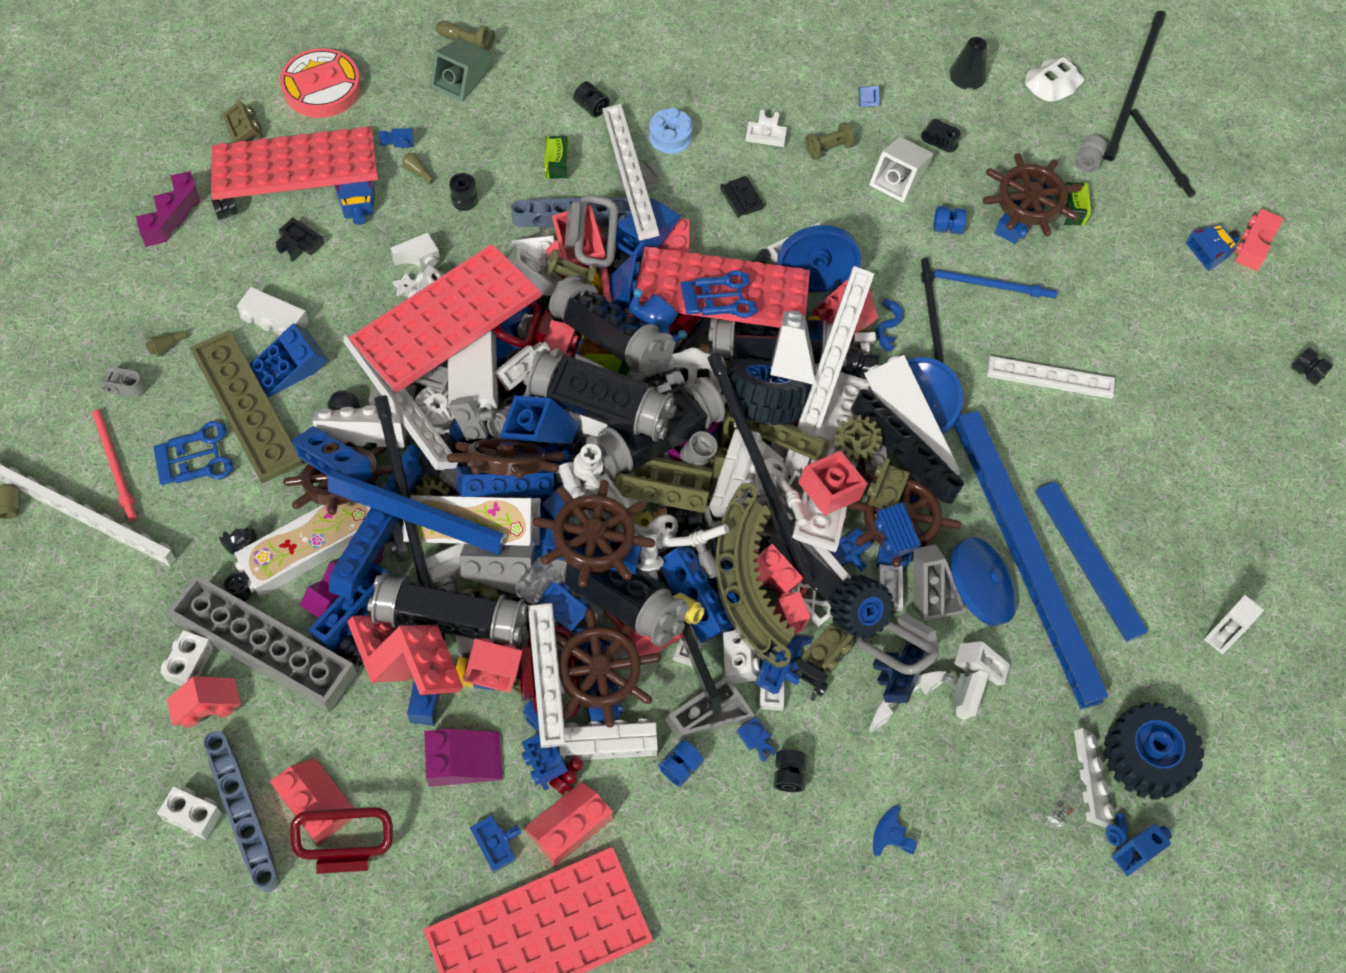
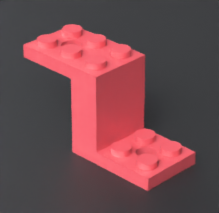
[347,616,463,695]

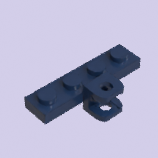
[873,641,929,704]

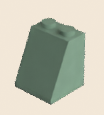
[430,38,492,102]

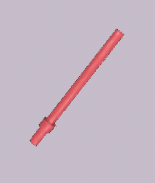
[597,225,612,303]
[92,409,138,521]

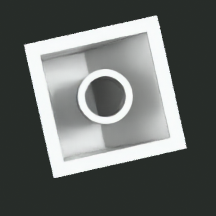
[869,136,934,203]
[770,310,815,384]

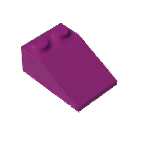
[424,729,502,787]

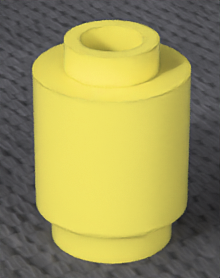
[672,593,704,624]

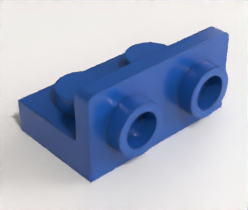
[536,581,590,633]
[521,733,568,791]

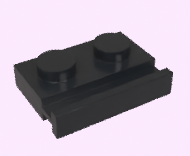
[720,176,764,218]

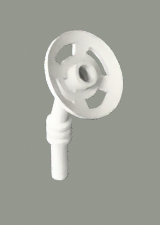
[753,458,807,526]
[647,514,729,555]

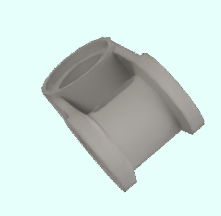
[99,366,147,398]

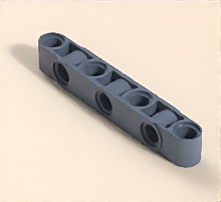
[511,197,631,228]
[204,731,280,893]

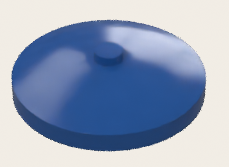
[777,225,861,292]
[907,357,964,435]
[950,537,1017,626]

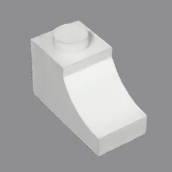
[390,232,440,270]
[954,641,1010,685]

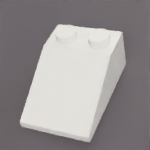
[507,246,564,296]

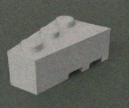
[460,544,535,599]
[914,544,967,621]

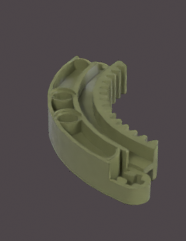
[715,483,795,668]

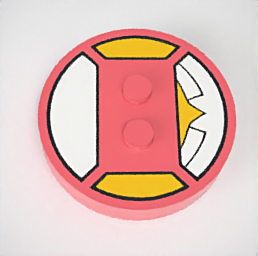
[280,48,361,118]

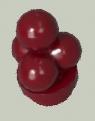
[549,756,583,795]

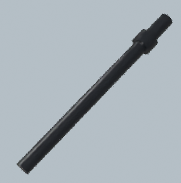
[1130,109,1196,198]
[921,258,944,363]

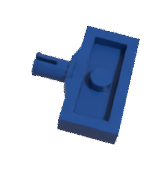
[828,528,871,572]
[755,645,801,694]
[470,815,522,873]

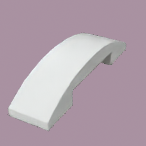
[869,671,947,733]

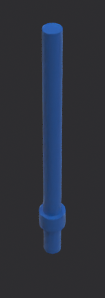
[934,269,1057,299]

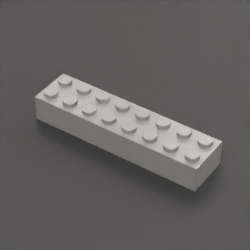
[167,575,357,713]

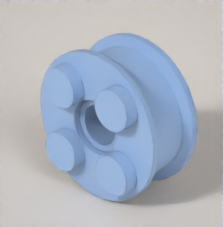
[649,107,692,154]

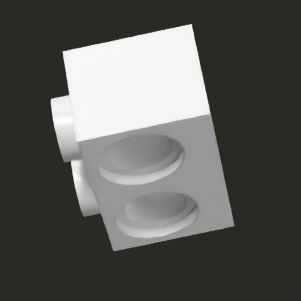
[160,630,214,686]
[157,786,222,840]

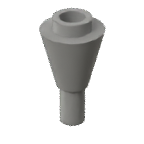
[696,544,723,579]

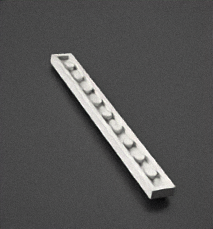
[602,104,659,241]
[781,266,874,477]
[343,334,458,470]
[0,462,176,567]

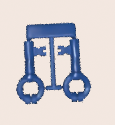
[680,270,758,318]
[153,421,234,485]

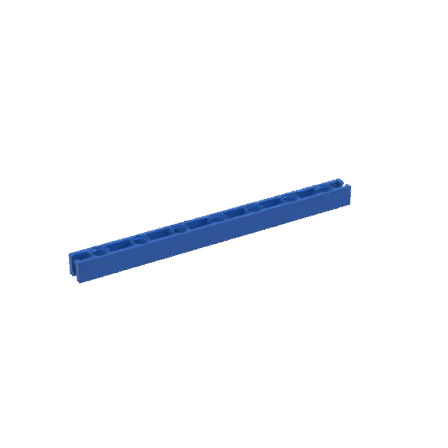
[954,411,1108,710]

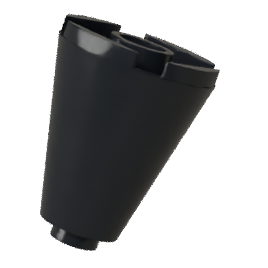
[950,37,987,90]

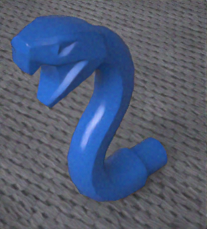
[876,298,904,352]

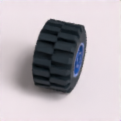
[830,575,894,639]

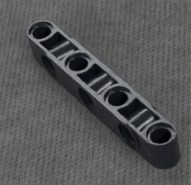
[850,389,964,504]

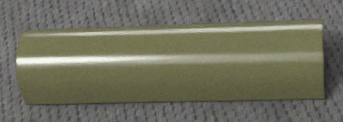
[746,418,830,461]

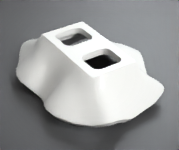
[1025,56,1085,102]
[659,347,725,393]

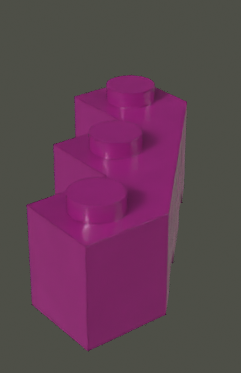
[136,171,200,247]
[300,537,385,618]

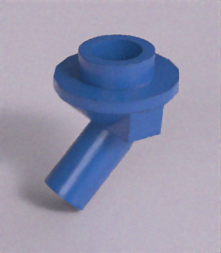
[1105,813,1129,847]

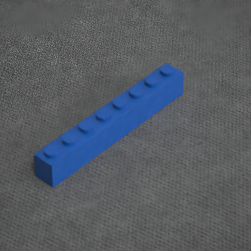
[329,444,425,600]

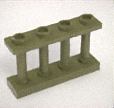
[616,457,713,513]

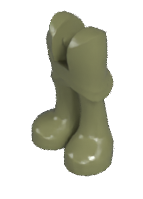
[436,21,495,51]

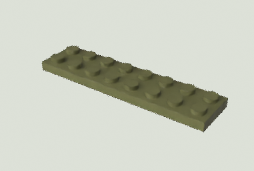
[190,330,303,483]

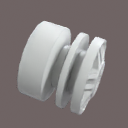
[414,387,456,434]

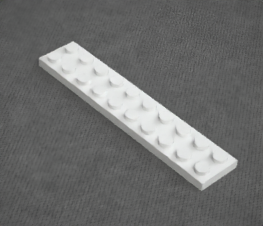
[792,372,872,552]

